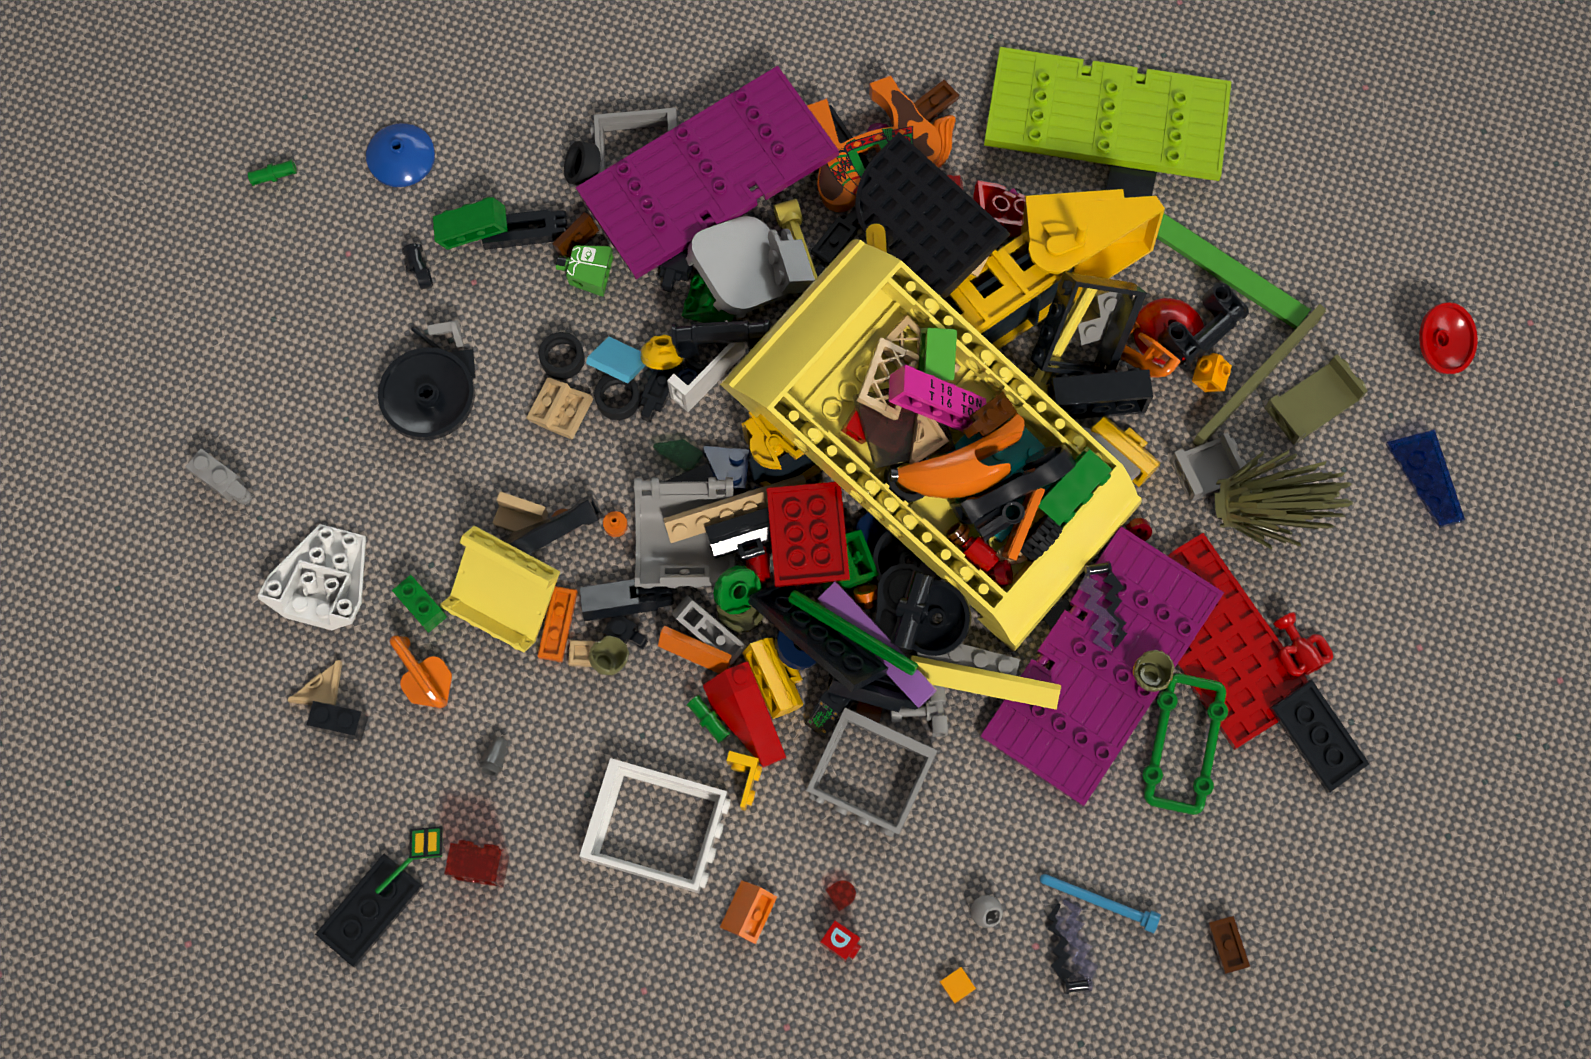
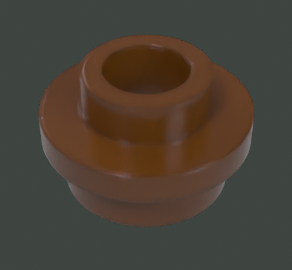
[946,522,970,545]

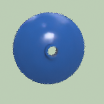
[366,123,435,187]

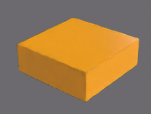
[940,967,976,1004]

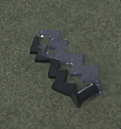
[1078,561,1128,651]
[1047,900,1099,994]

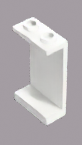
[667,320,746,412]

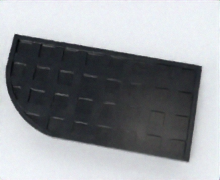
[855,132,1011,300]

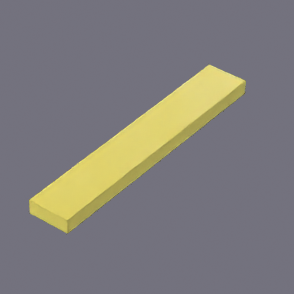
[911,655,1061,710]

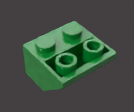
[681,274,734,323]
[821,530,879,592]

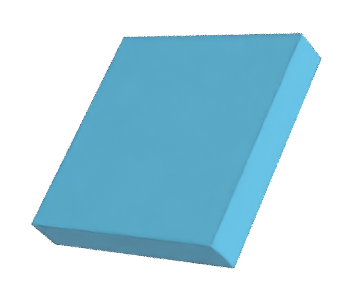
[586,337,646,383]

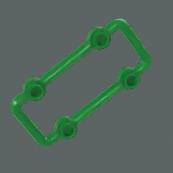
[1142,673,1228,815]

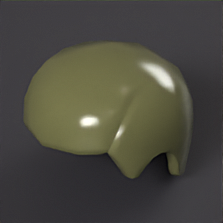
[588,636,629,675]

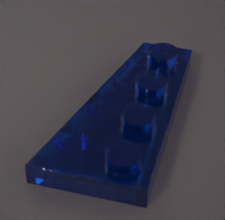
[1386,429,1465,528]

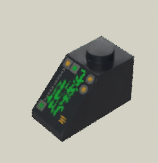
[805,688,854,739]

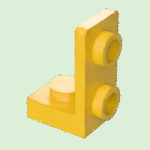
[726,751,762,811]

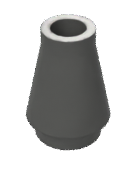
[479,736,508,776]

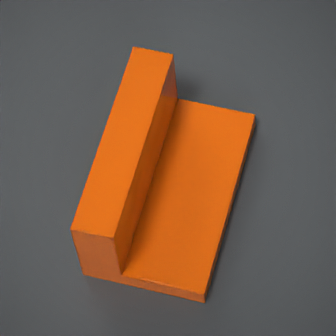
[720,880,777,944]

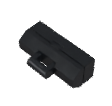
[705,507,771,561]

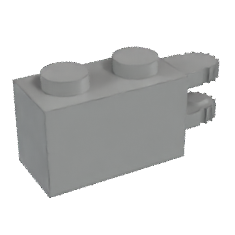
[768,229,815,294]
[185,449,252,505]

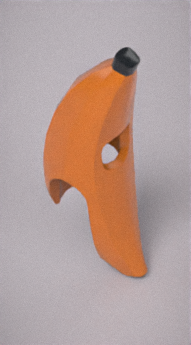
[889,413,1025,499]

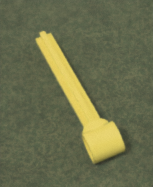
[773,199,817,279]
[1029,287,1098,394]

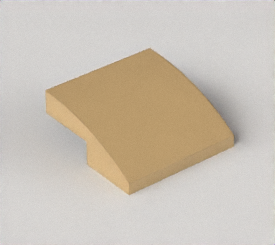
[526,378,594,439]

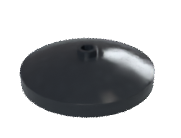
[378,347,475,440]

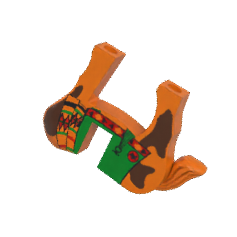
[807,76,956,212]

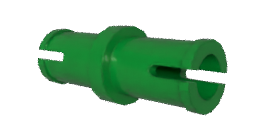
[248,159,297,186]
[686,695,731,744]

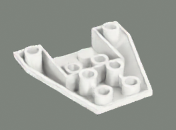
[258,524,366,630]

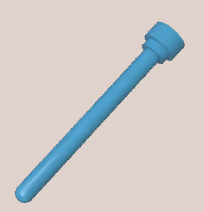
[1040,874,1161,934]

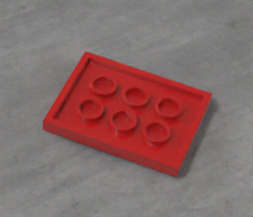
[767,482,850,587]

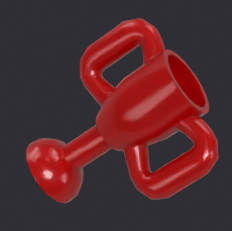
[1273,612,1334,676]

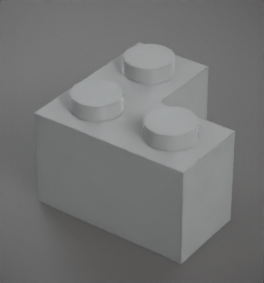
[1073,290,1121,345]

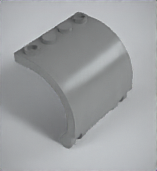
[634,477,734,588]

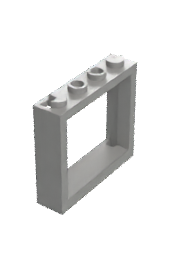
[590,108,679,174]
[806,708,937,837]

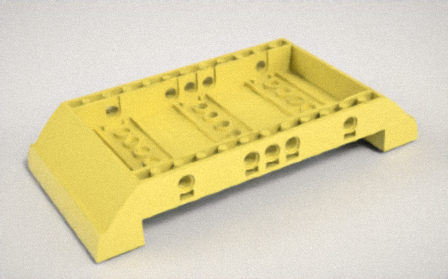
[720,239,1142,652]

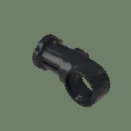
[402,243,433,290]

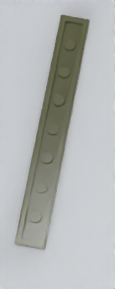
[1193,304,1326,447]

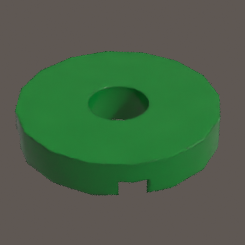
[713,566,761,614]

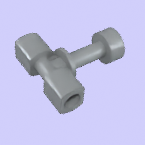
[890,685,948,737]

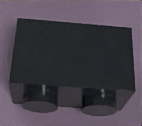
[306,701,368,741]

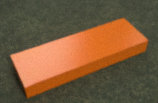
[1001,488,1045,561]
[537,586,578,663]
[658,626,732,674]

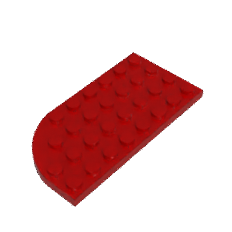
[1168,533,1308,750]

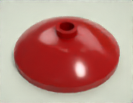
[1133,298,1204,365]
[1419,302,1478,374]

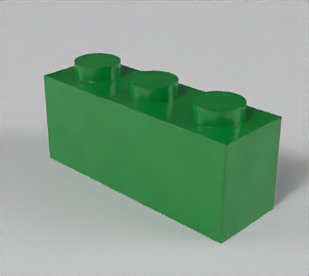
[433,197,507,250]
[1038,446,1112,526]

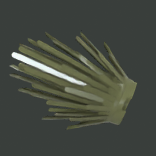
[1215,450,1353,550]

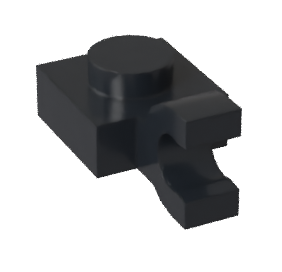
[602,616,648,650]

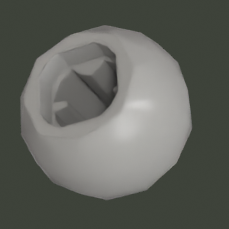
[971,895,1003,928]

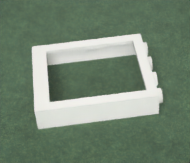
[579,758,731,893]

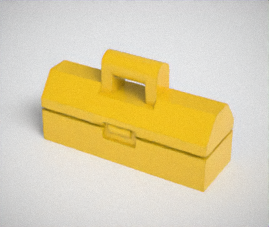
[1091,417,1161,487]
[742,638,804,719]

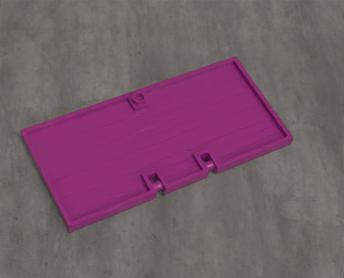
[576,66,839,279]
[980,526,1224,807]

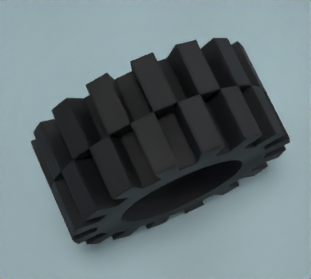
[1020,515,1063,562]

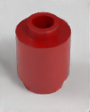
[961,536,1000,573]
[745,546,770,583]

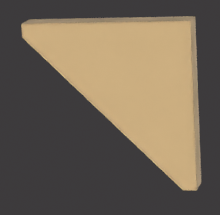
[909,413,949,464]
[288,660,342,705]

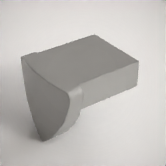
[427,320,464,347]

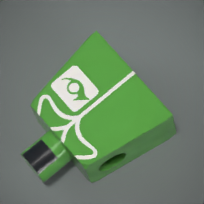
[556,246,614,297]

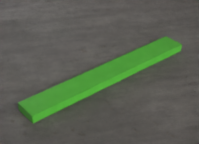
[1157,214,1311,330]

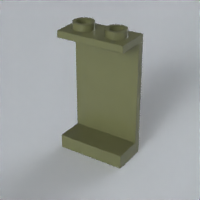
[1264,354,1368,445]

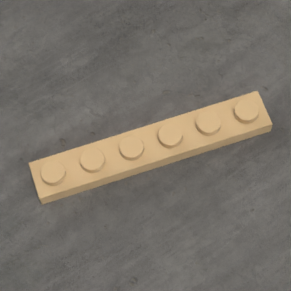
[663,474,807,543]

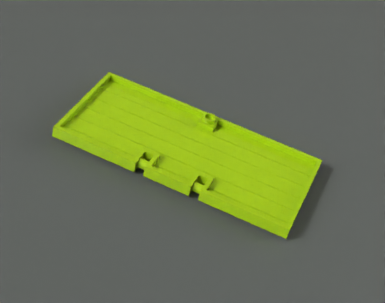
[984,47,1232,181]

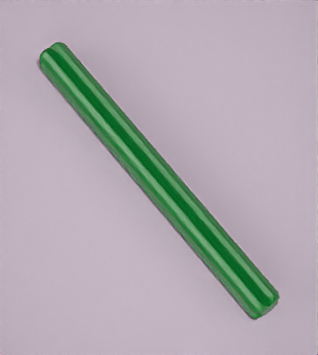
[788,590,918,675]

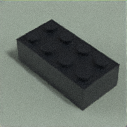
[1047,368,1153,420]

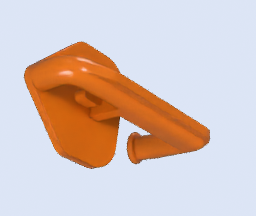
[1120,321,1181,378]
[390,636,452,708]

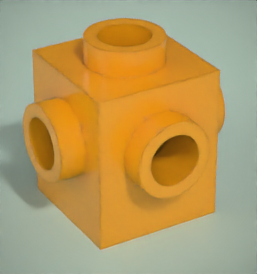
[1192,353,1232,392]

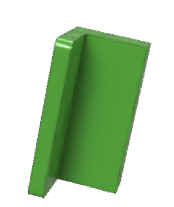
[918,328,957,380]

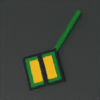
[375,826,443,894]

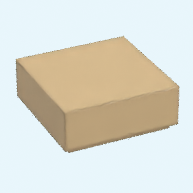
[568,640,595,667]

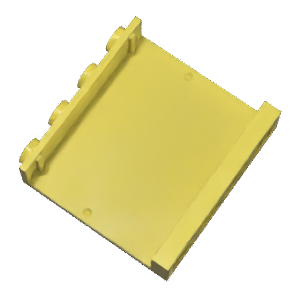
[439,526,560,652]

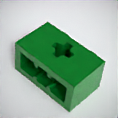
[392,575,447,633]

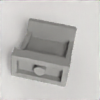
[1170,432,1247,502]

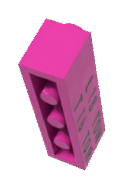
[888,365,986,432]

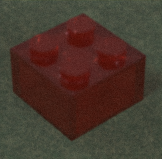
[444,840,509,888]

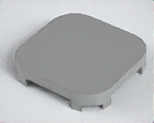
[686,216,791,318]

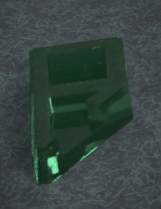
[653,439,703,472]

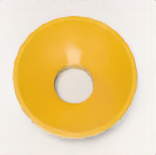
[640,335,684,370]

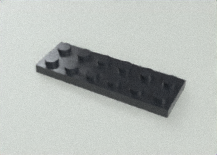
[748,584,889,692]

